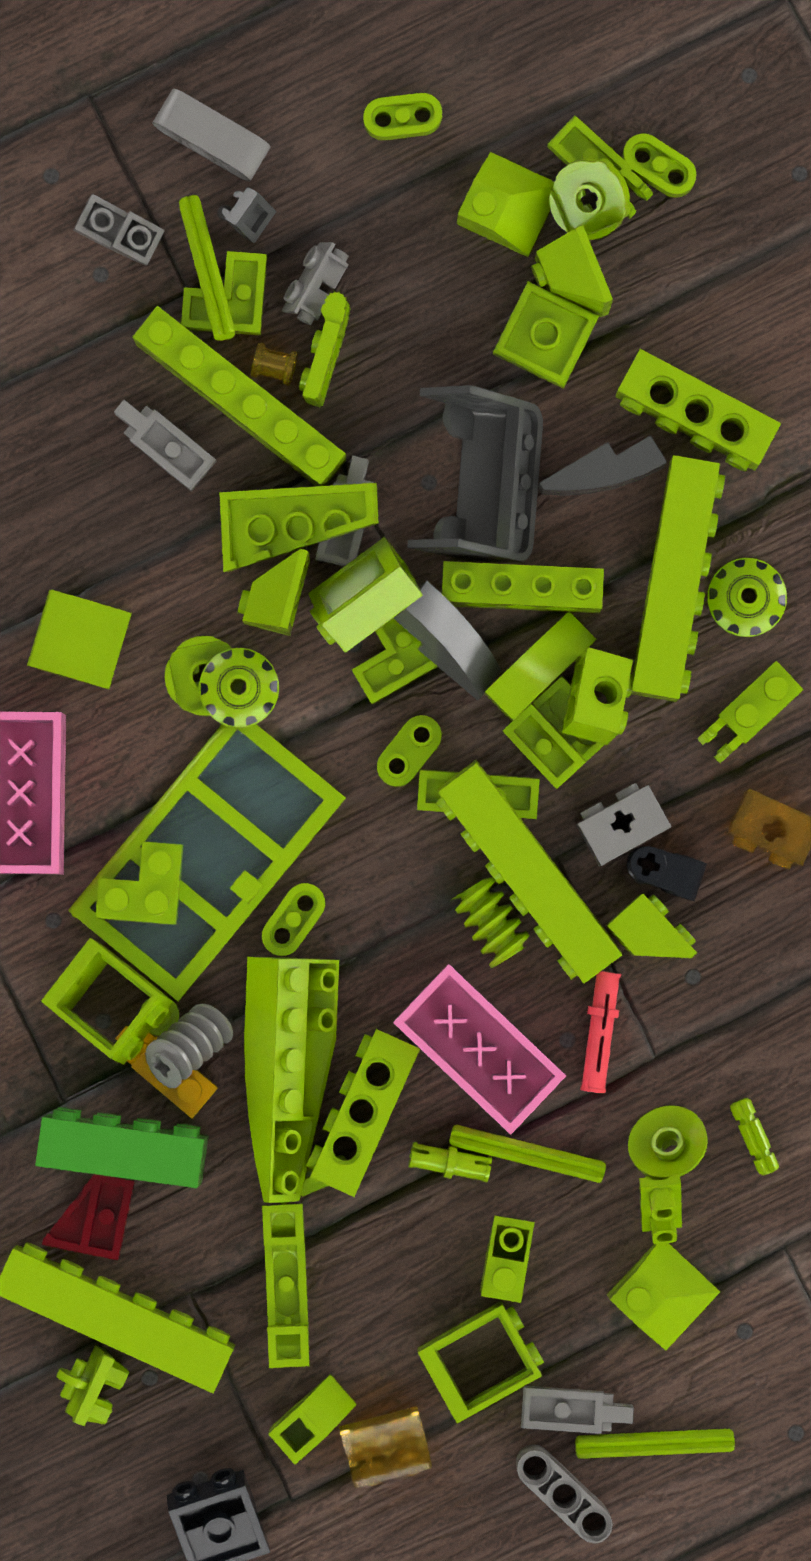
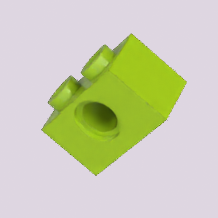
[562,647,634,745]

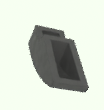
[538,435,667,496]
[393,581,501,700]

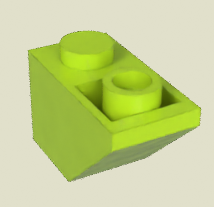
[605,893,697,958]
[480,1215,535,1303]
[268,1374,357,1464]

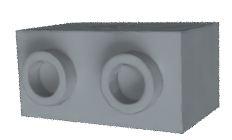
[576,783,671,867]

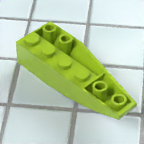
[244,957,339,1203]

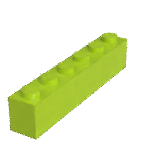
[133,306,346,486]
[631,455,725,702]
[436,760,622,984]
[0,1242,236,1394]

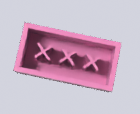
[0,712,66,875]
[393,964,566,1135]

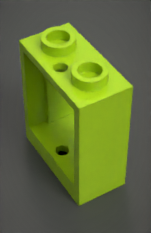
[308,537,423,653]
[41,938,173,1065]
[417,1301,544,1424]

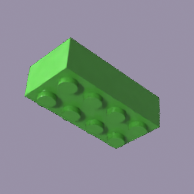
[35,1107,209,1188]

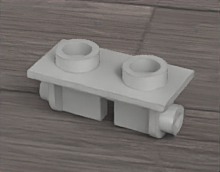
[282,242,349,325]

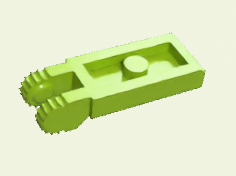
[547,115,653,219]
[299,291,351,407]
[697,661,804,763]

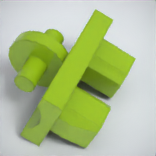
[639,1174,682,1244]
[56,1345,129,1426]

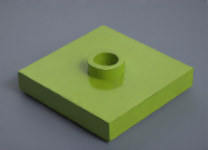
[493,281,599,389]

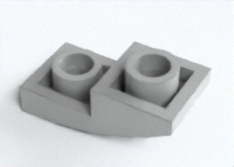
[73,194,165,266]

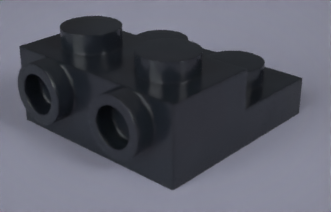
[167,1468,270,1561]

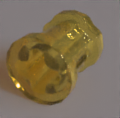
[251,342,298,386]

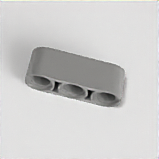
[152,89,271,182]
[516,1444,613,1543]

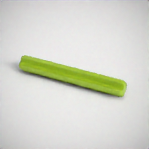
[179,195,235,341]
[449,1125,606,1183]
[575,1429,735,1459]

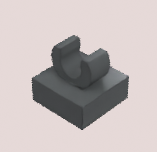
[221,187,277,243]

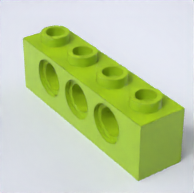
[615,349,781,472]
[442,561,604,613]
[306,1029,420,1197]

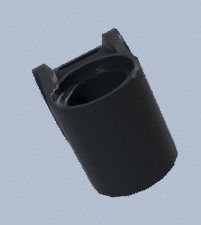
[626,846,707,902]

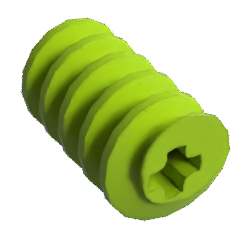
[451,877,530,969]

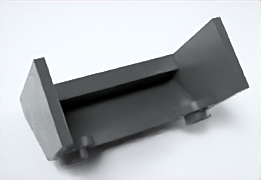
[407,385,543,561]

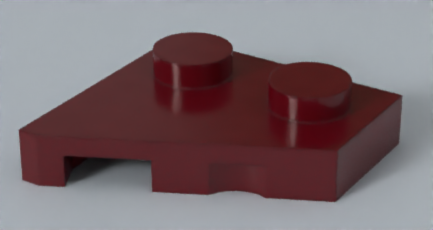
[42,1174,135,1260]

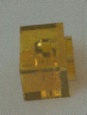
[726,788,811,870]

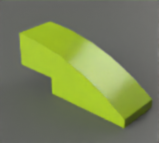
[484,612,597,722]

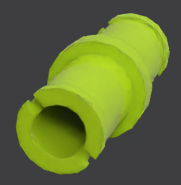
[408,1142,492,1183]

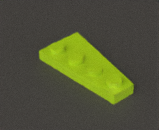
[219,483,379,572]

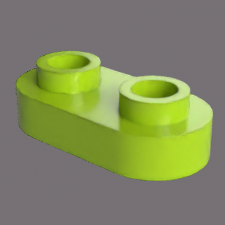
[363,93,442,140]
[622,134,696,198]
[377,715,442,787]
[262,883,326,956]

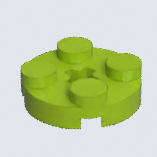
[549,158,630,240]
[165,636,245,717]

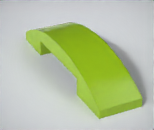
[262,1203,310,1368]

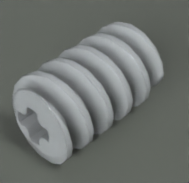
[145,1003,233,1088]

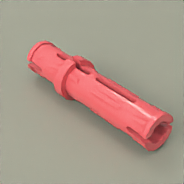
[580,971,621,1093]

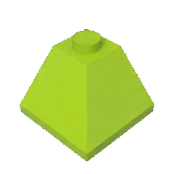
[457,152,554,257]
[531,225,613,317]
[238,549,310,636]
[607,1243,720,1351]

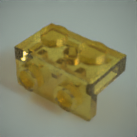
[339,1406,432,1488]

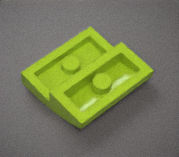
[27,590,132,689]
[503,676,604,789]

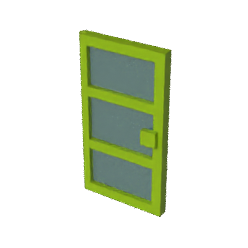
[68,724,346,1002]

